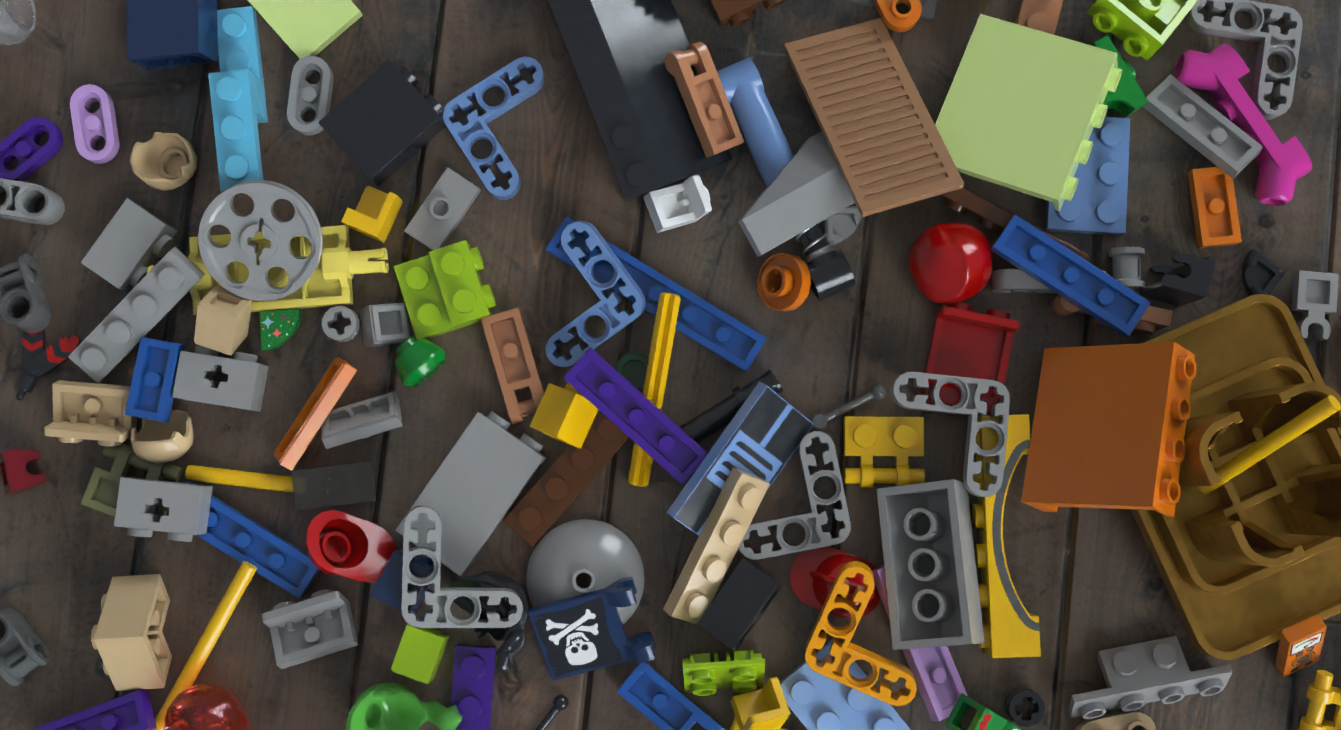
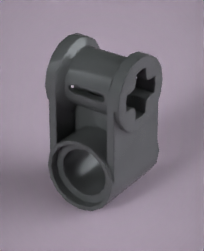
[0,253,51,333]
[0,607,52,686]

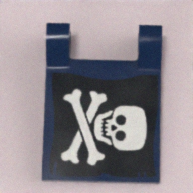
[528,577,655,681]

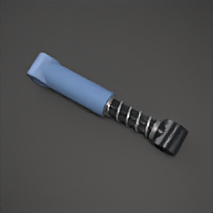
[717,57,856,301]

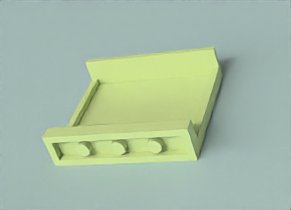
[935,14,1122,211]

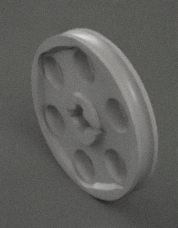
[198,180,323,301]

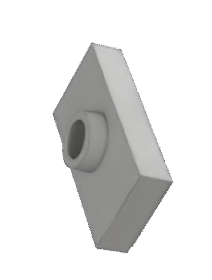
[404,167,481,251]
[321,391,403,449]

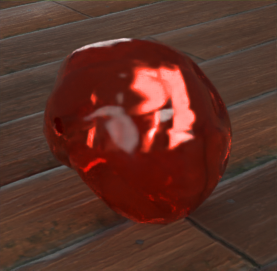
[164,684,252,730]

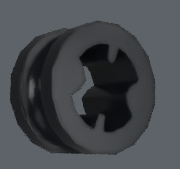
[1005,688,1045,727]

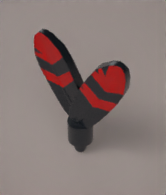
[16,329,81,400]

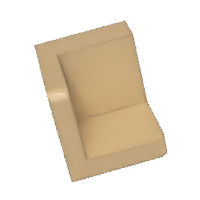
[194,285,252,356]

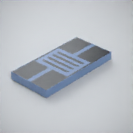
[666,381,814,536]

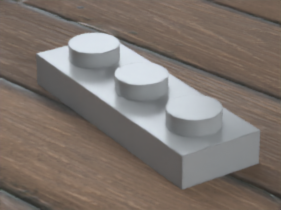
[1143,74,1263,179]

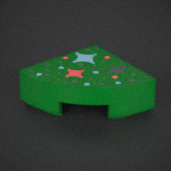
[260,309,302,351]

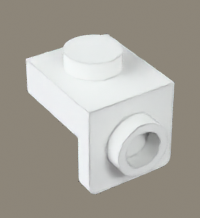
[643,175,712,233]

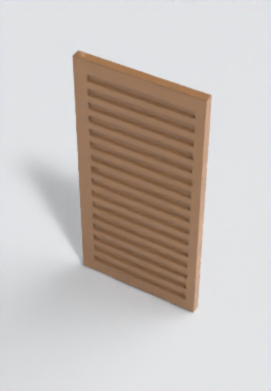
[784,18,965,217]

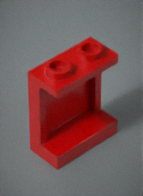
[920,302,1020,415]

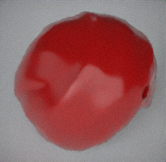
[907,223,992,304]

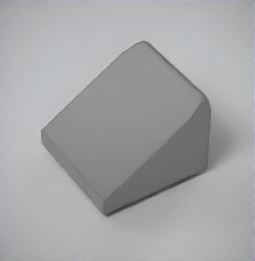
[360,303,411,348]

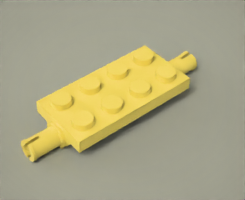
[147,225,389,316]

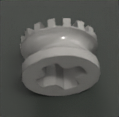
[322,306,360,342]

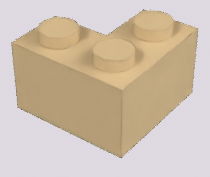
[91,574,172,691]

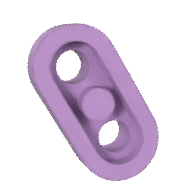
[70,84,120,164]

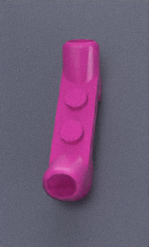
[1174,43,1312,206]

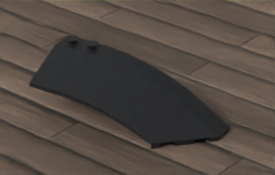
[546,0,732,201]

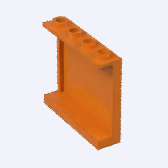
[1021,342,1196,517]

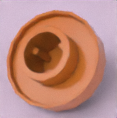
[757,253,811,311]

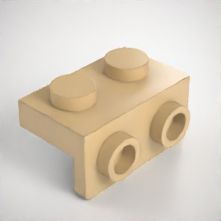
[44,380,137,447]

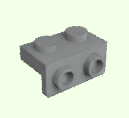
[261,589,358,669]

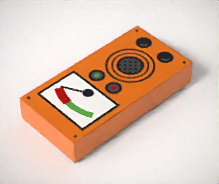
[1275,615,1327,677]

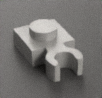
[1291,270,1339,341]

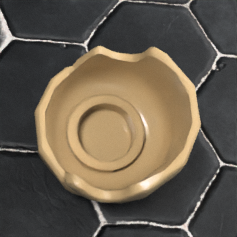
[129,132,197,191]
[131,410,194,463]

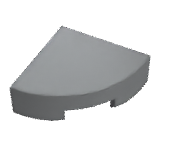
[824,206,862,246]

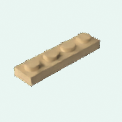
[663,467,770,625]

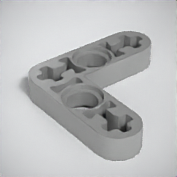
[1185,0,1303,120]
[891,372,1010,497]
[739,431,851,560]
[401,505,523,628]

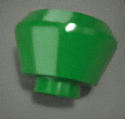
[394,337,446,388]

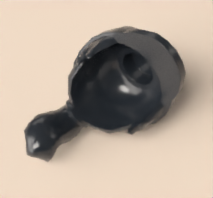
[448,571,528,671]

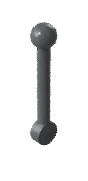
[811,384,886,429]

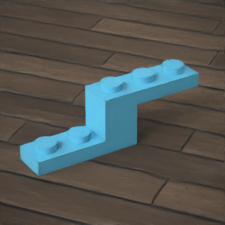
[208,6,268,192]

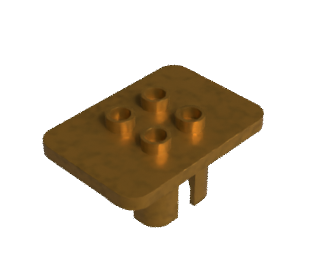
[1130,294,1341,660]

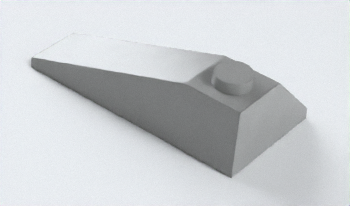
[738,131,855,257]

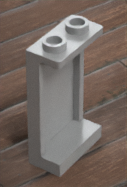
[395,411,546,576]

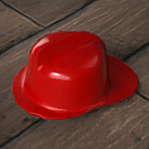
[305,510,397,583]
[789,546,881,619]

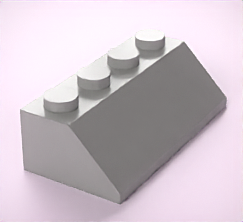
[877,479,985,650]

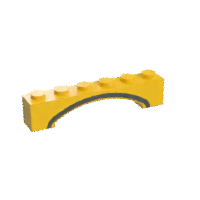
[972,414,1041,658]

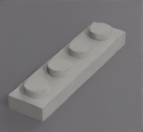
[68,247,205,383]

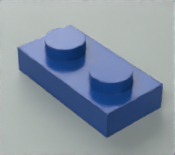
[124,337,185,423]

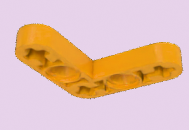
[805,561,917,706]

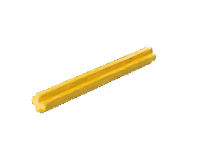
[628,292,680,487]

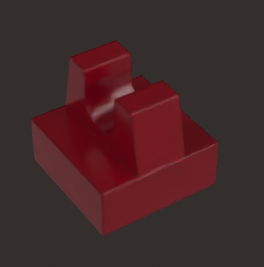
[0,449,46,495]

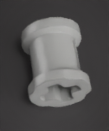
[1108,247,1145,291]

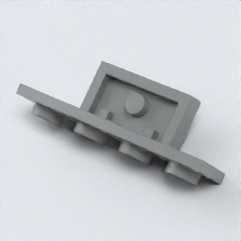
[1068,636,1233,719]

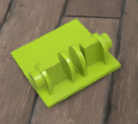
[682,650,765,696]

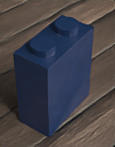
[126,0,218,70]

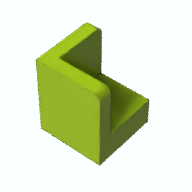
[391,624,450,684]

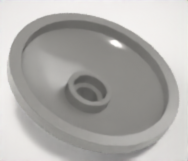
[526,519,645,624]

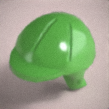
[346,681,462,730]

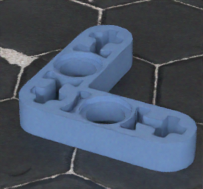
[443,57,544,200]
[546,221,646,367]

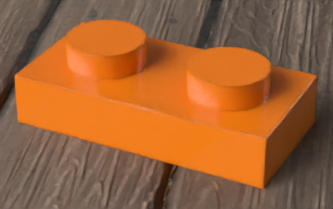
[1187,167,1242,249]

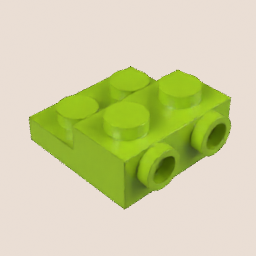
[1086,0,1198,61]
[394,240,496,341]

